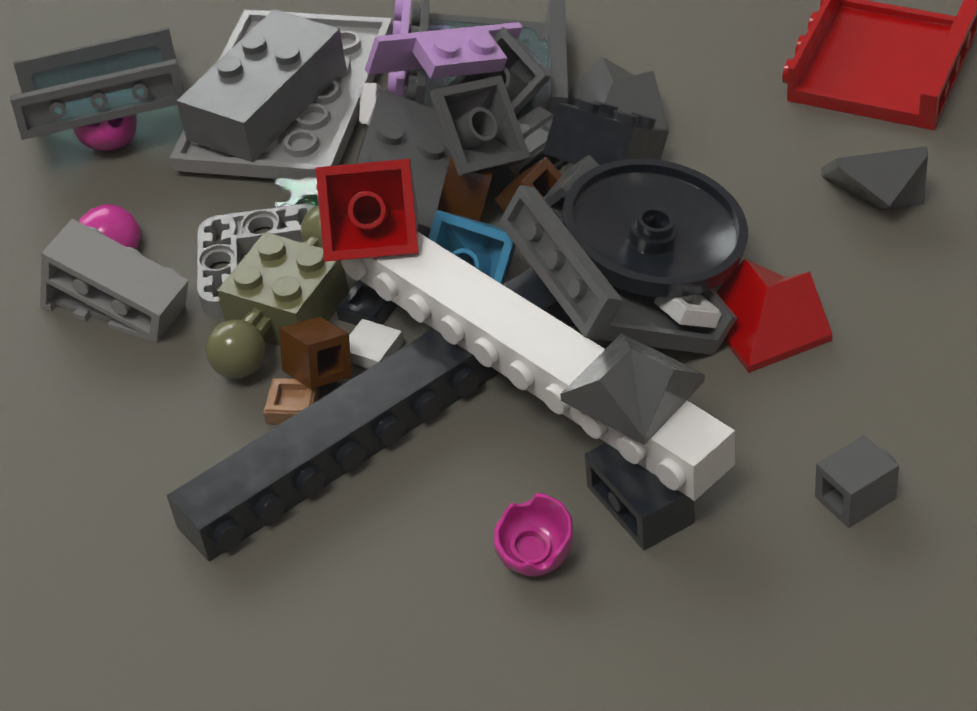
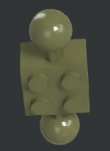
[205,205,349,379]

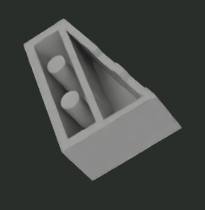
[40,219,189,343]

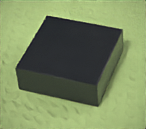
[336,280,397,325]

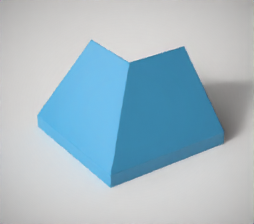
[428,210,516,285]

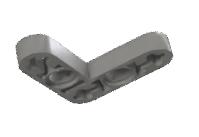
[197,204,316,317]

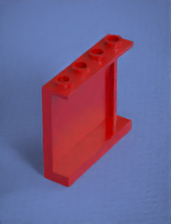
[782,0,977,131]

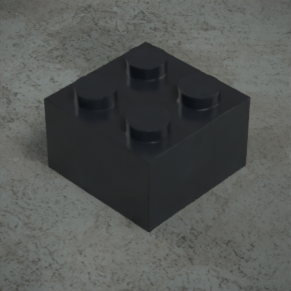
[543,98,669,165]

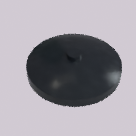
[561,158,748,298]

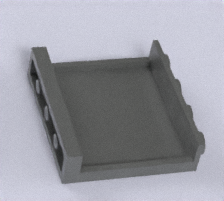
[499,185,737,355]

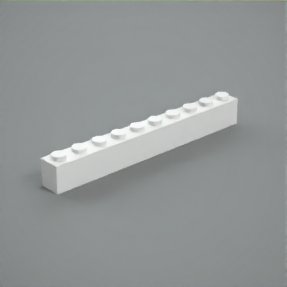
[341,232,735,501]

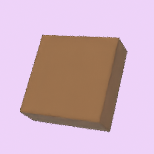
[263,378,321,425]

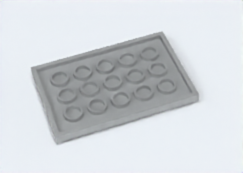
[169,10,393,183]

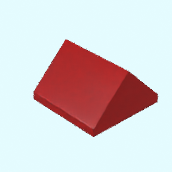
[315,158,419,262]

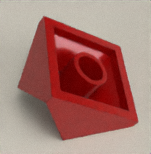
[716,259,832,373]

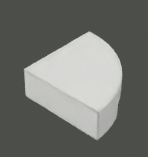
[359,83,385,124]

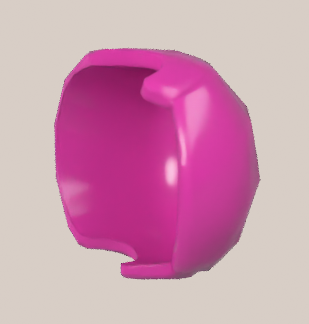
[73,101,137,151]
[79,204,142,250]
[494,493,573,577]

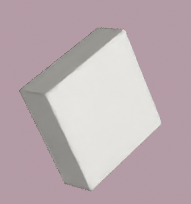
[654,293,722,328]
[349,319,404,369]

